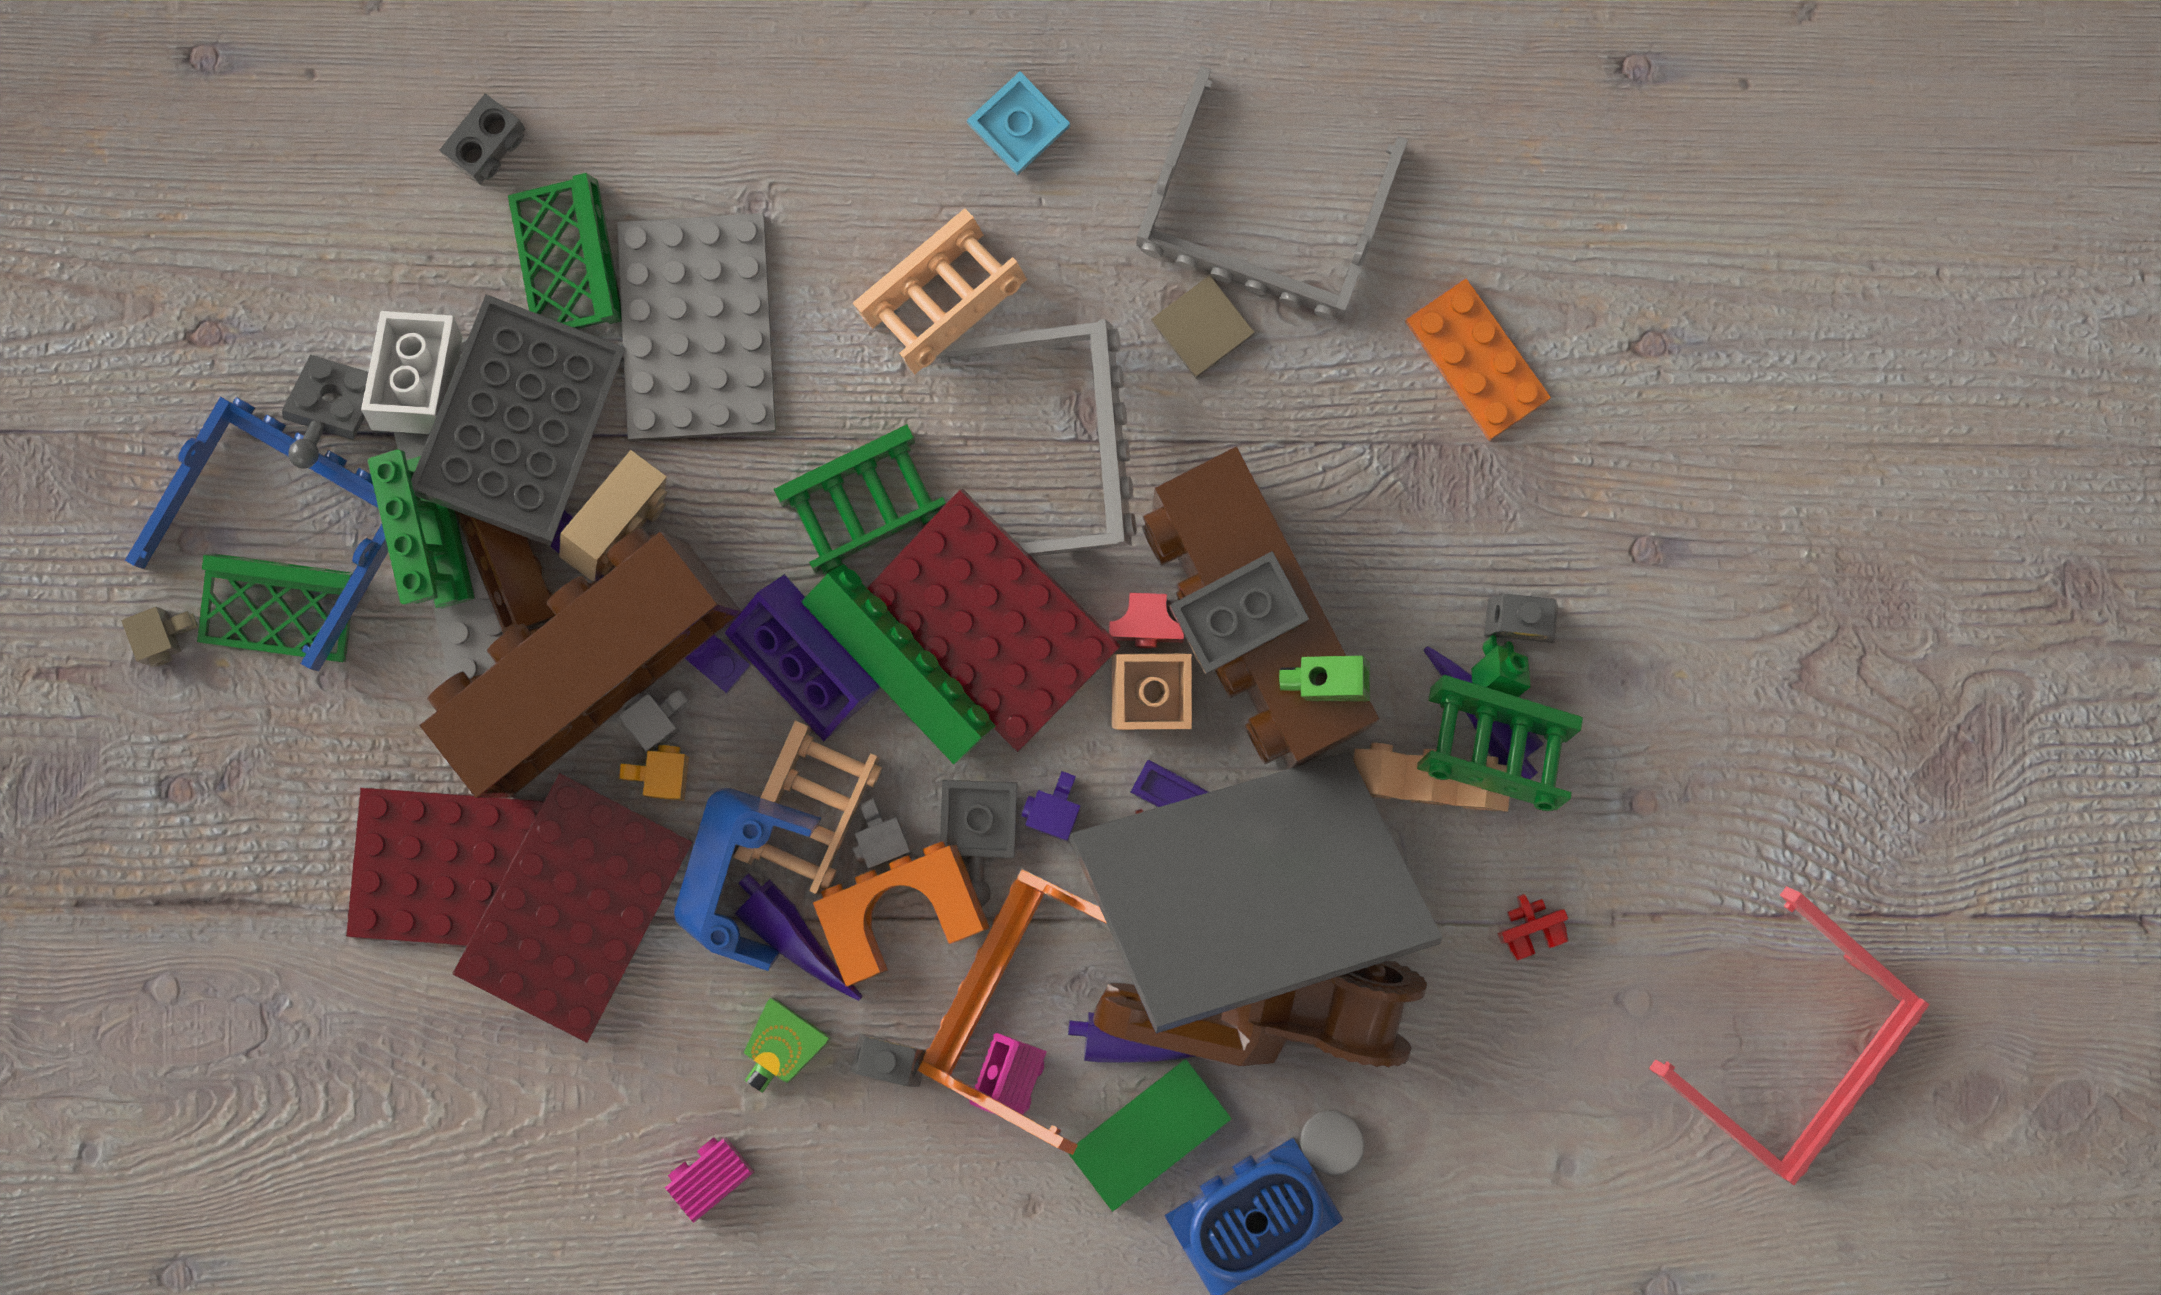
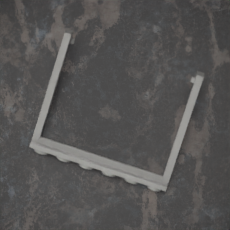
[1136,66,1408,320]
[935,319,1137,557]

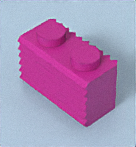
[969,1033,1047,1115]
[665,1137,755,1223]

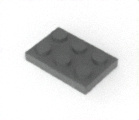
[1169,551,1309,675]

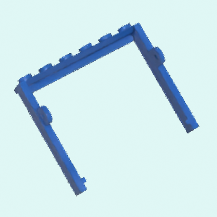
[125,397,388,672]

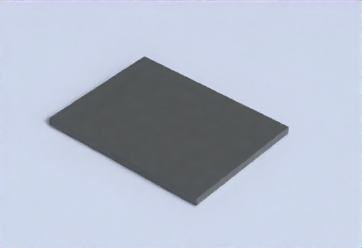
[1069,752,1443,1033]

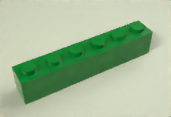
[801,563,996,765]

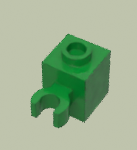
[1471,635,1531,697]

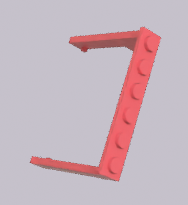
[1649,886,1929,1185]

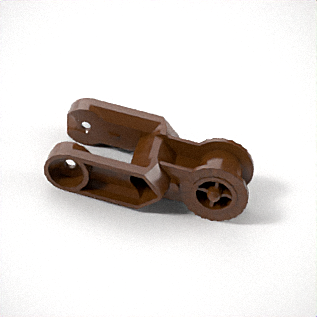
[1093,961,1427,1068]

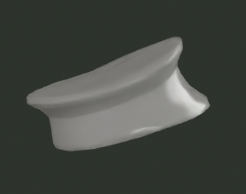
[1300,1111,1365,1176]

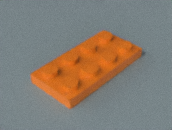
[1405,278,1551,441]

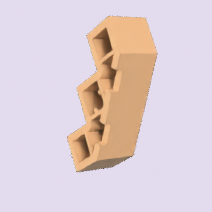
[1354,743,1510,812]

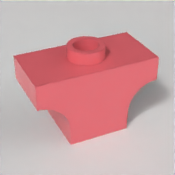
[1109,593,1184,648]

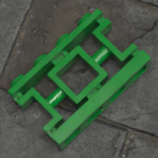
[368,449,475,609]

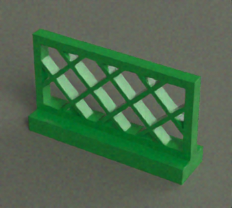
[508,173,622,329]
[197,553,353,662]

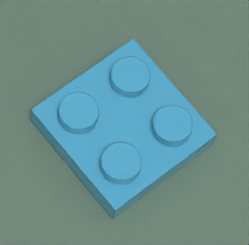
[967,71,1070,176]

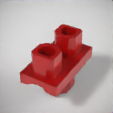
[1497,894,1569,961]

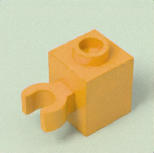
[619,745,689,801]

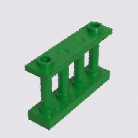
[774,424,946,574]
[1417,675,1583,811]

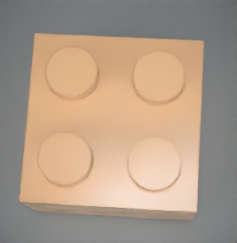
[1112,653,1192,730]

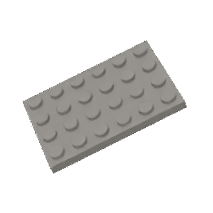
[617,213,776,442]

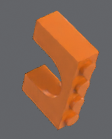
[813,841,990,987]

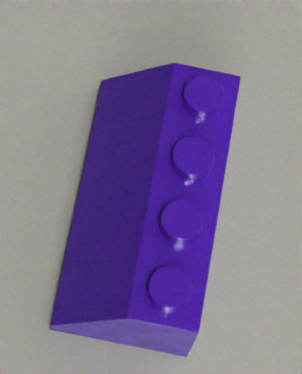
[725,574,881,742]

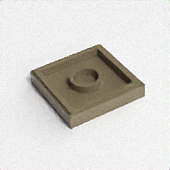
[1151,275,1255,379]

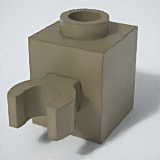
[121,607,199,668]

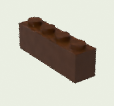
[455,511,555,634]

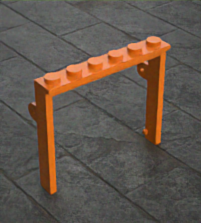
[917,869,1107,1155]

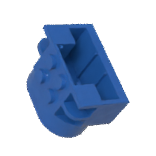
[1164,1137,1343,1295]

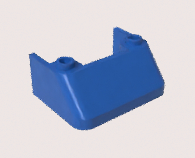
[674,788,821,971]

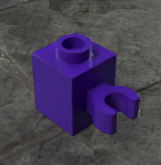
[1021,771,1081,842]

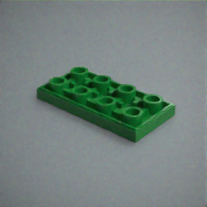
[1068,1058,1232,1212]

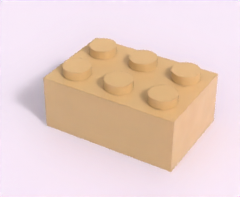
[559,450,667,582]

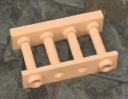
[853,209,1027,375]
[734,720,882,895]

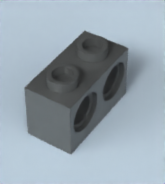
[439,93,525,185]

